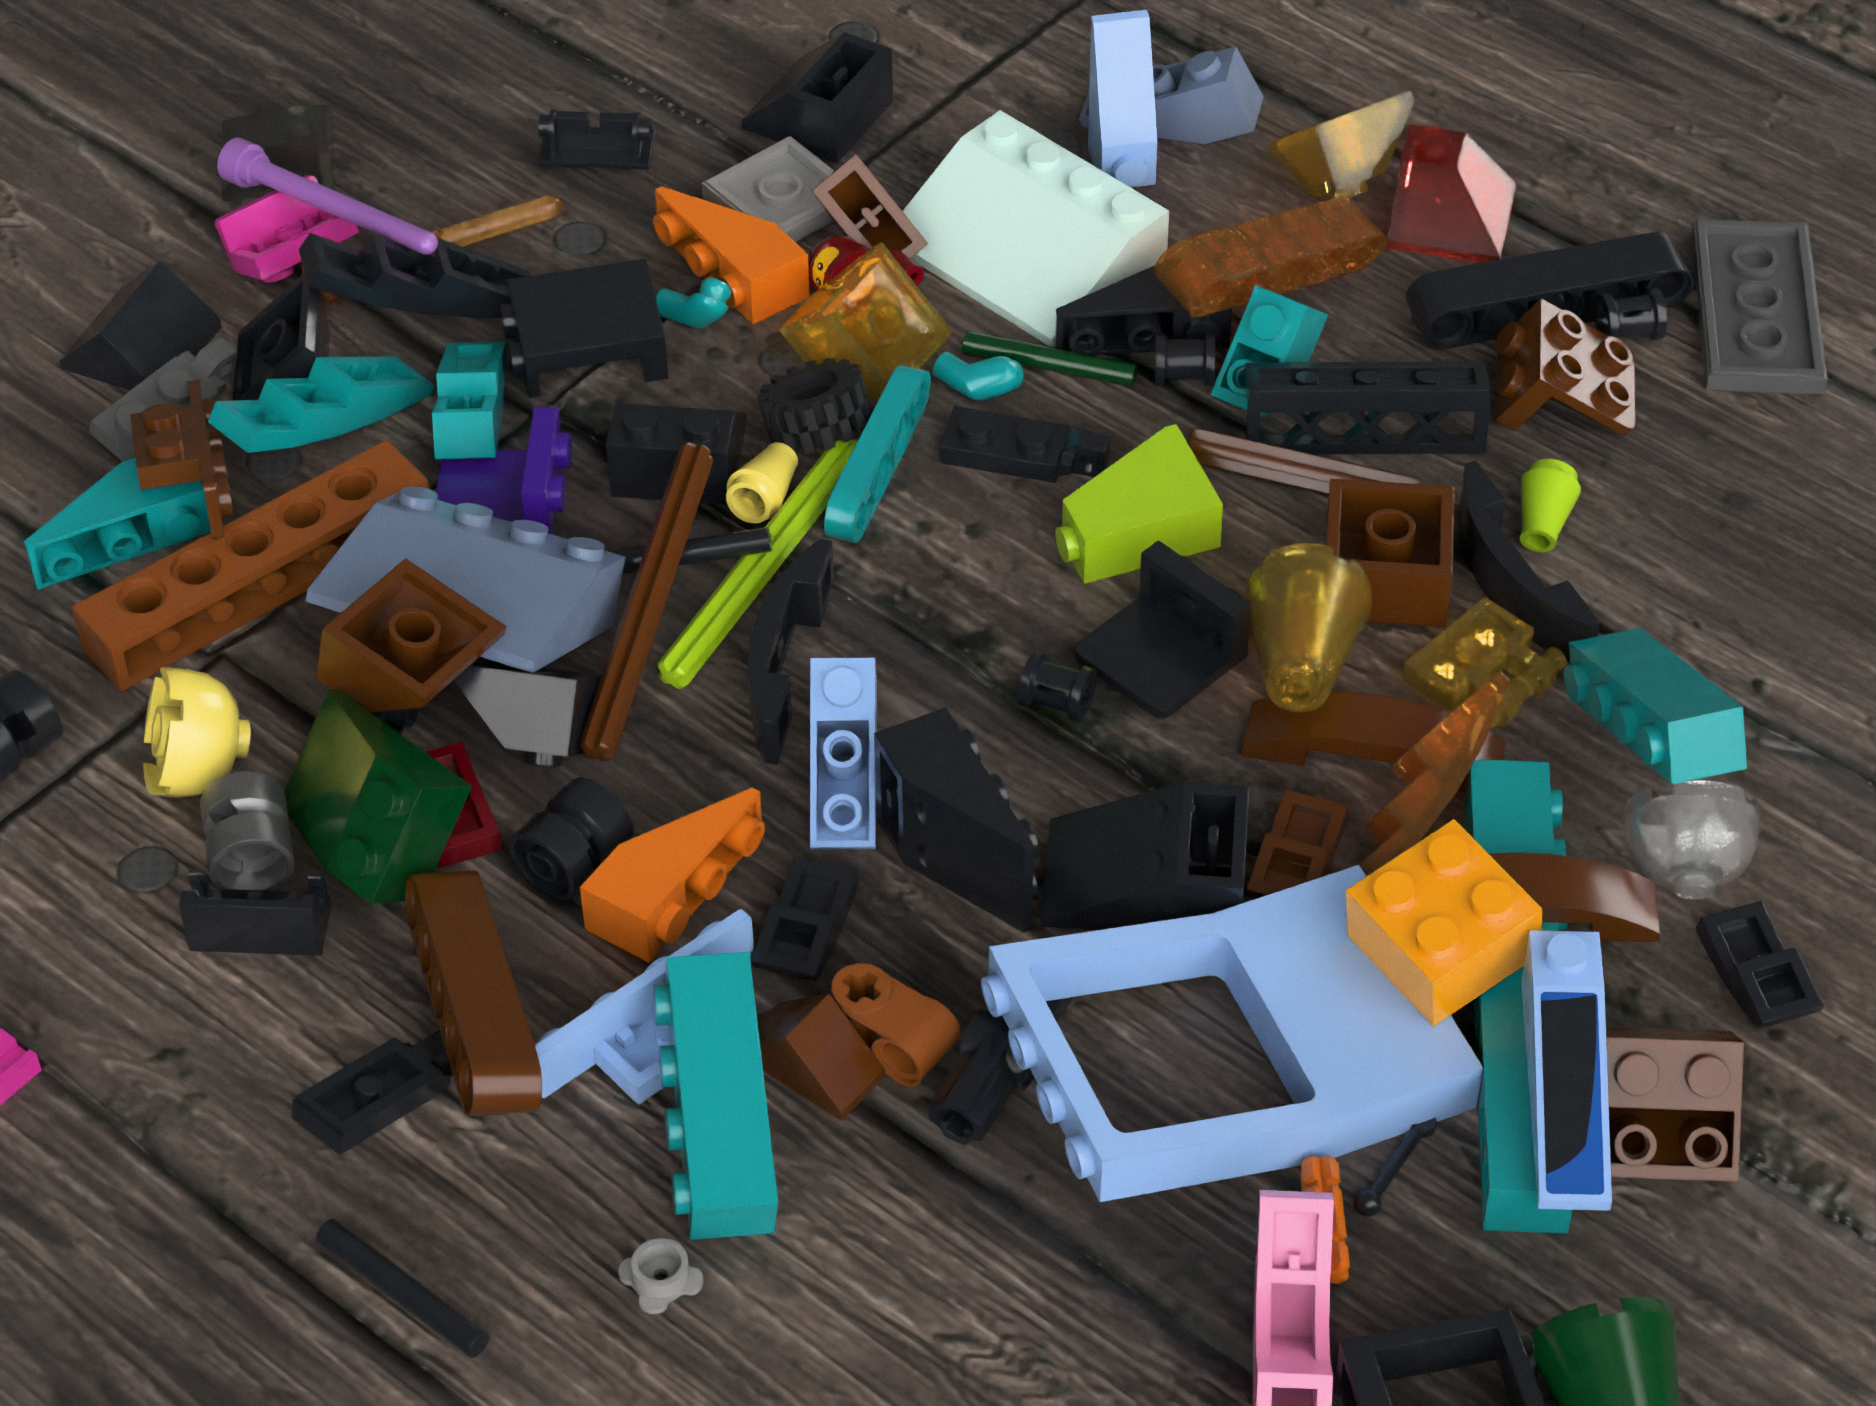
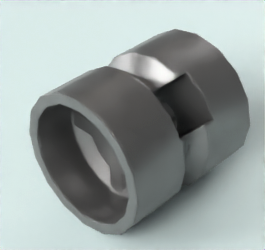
[200,771,295,891]

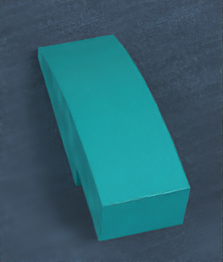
[432,342,506,459]

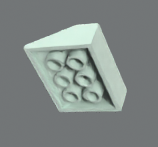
[903,110,1169,347]

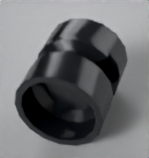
[0,670,63,781]
[509,777,634,901]

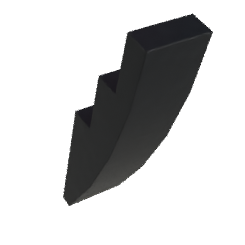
[299,233,531,318]

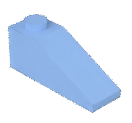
[1088,10,1157,188]

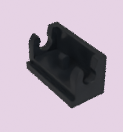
[179,869,332,956]

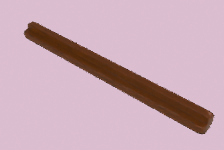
[579,442,713,762]

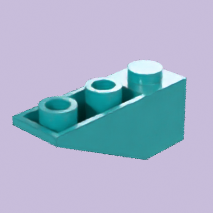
[24,457,211,590]

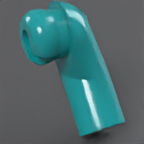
[656,277,732,329]
[933,352,1024,402]

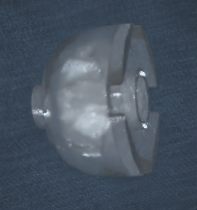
[1624,780,1760,900]

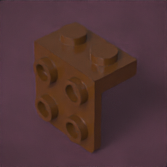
[1494,298,1635,435]

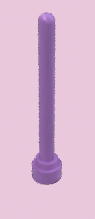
[217,138,438,255]

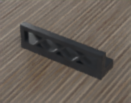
[1245,361,1491,454]

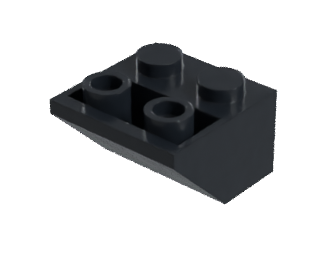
[742,32,893,163]

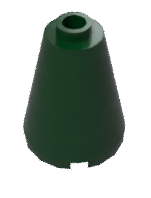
[1531,1297,1679,1406]

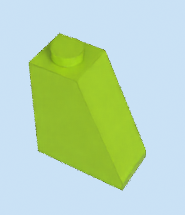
[1055,424,1223,584]

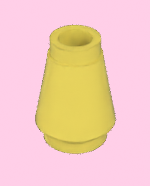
[726,442,798,524]

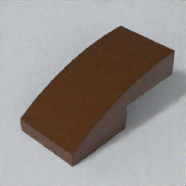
[1246,789,1348,898]

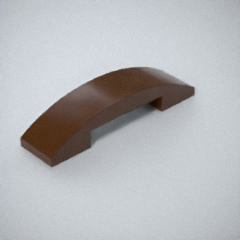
[1241,691,1506,792]
[1489,853,1660,942]

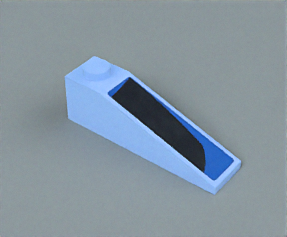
[1521,930,1612,1211]

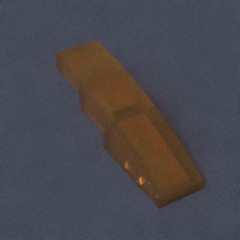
[1359,670,1509,877]

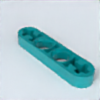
[824,364,931,544]

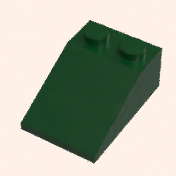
[284,689,472,904]

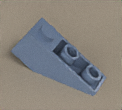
[1079,46,1264,145]

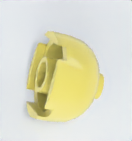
[143,667,251,798]

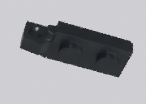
[939,406,1110,483]
[291,1030,453,1155]

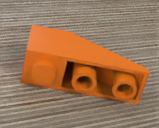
[653,186,810,325]
[580,788,765,963]

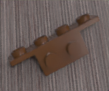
[130,380,234,539]

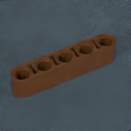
[405,870,542,1117]

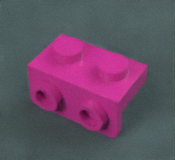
[215,175,359,283]

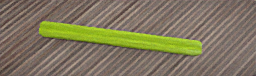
[657,439,858,689]

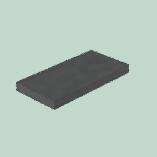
[1691,219,1828,395]

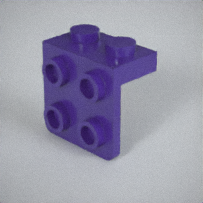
[436,407,572,535]

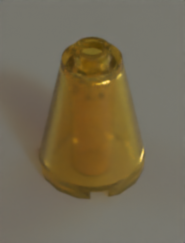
[1246,543,1372,713]

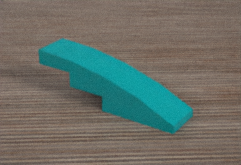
[208,356,435,453]

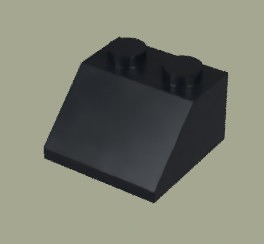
[606,403,747,505]

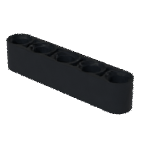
[1406,232,1694,349]

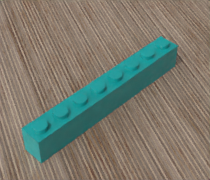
[1464,759,1572,1234]

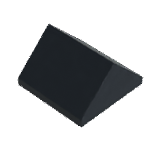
[60,260,222,390]
[233,272,330,401]

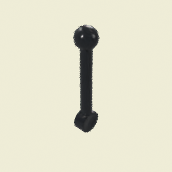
[1354,1117,1437,1217]

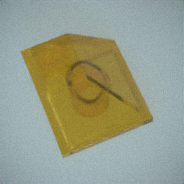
[1268,91,1414,202]
[779,242,953,401]

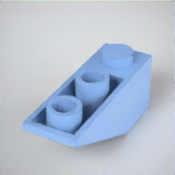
[810,658,877,850]

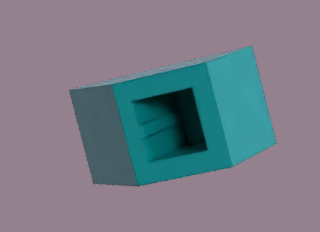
[1210,285,1328,418]

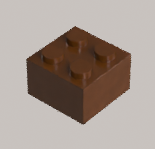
[1321,478,1454,627]

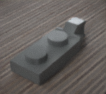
[89,337,238,462]

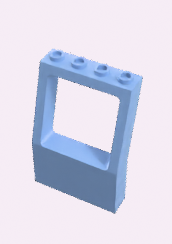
[981,865,1483,1202]

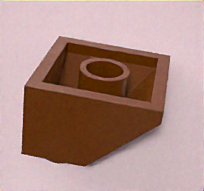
[316,558,506,713]

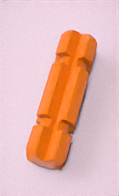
[1300,1155,1350,1285]

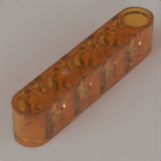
[1154,196,1387,317]

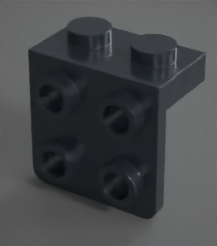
[1075,540,1251,719]

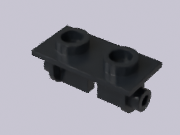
[538,109,656,170]

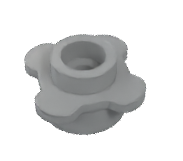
[618,1238,703,1314]

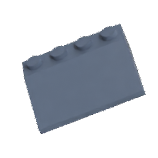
[305,486,625,673]

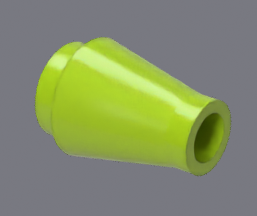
[1519,459,1581,553]

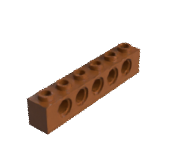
[71,440,429,692]

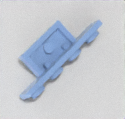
[535,909,754,1105]

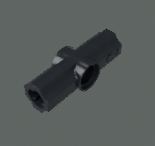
[929,997,1073,1145]

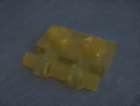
[1403,597,1567,731]

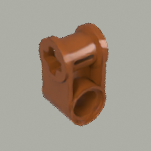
[831,963,961,1087]

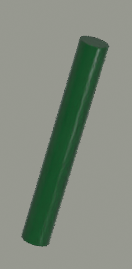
[962,331,1138,387]

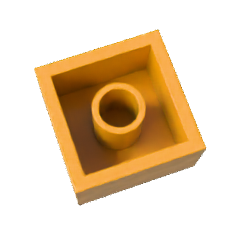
[1345,819,1542,1027]

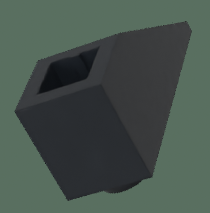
[1055,257,1232,356]

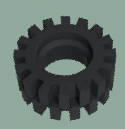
[757,358,873,454]

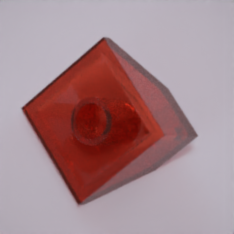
[1386,124,1516,263]

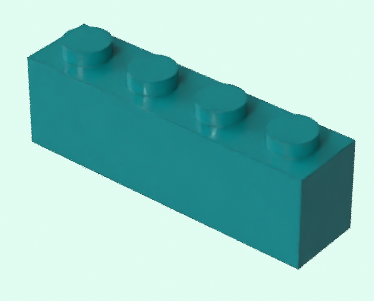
[1564,628,1747,785]
[653,952,778,1240]

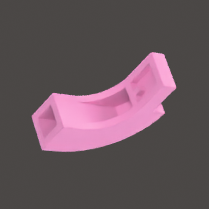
[1253,1190,1334,1406]

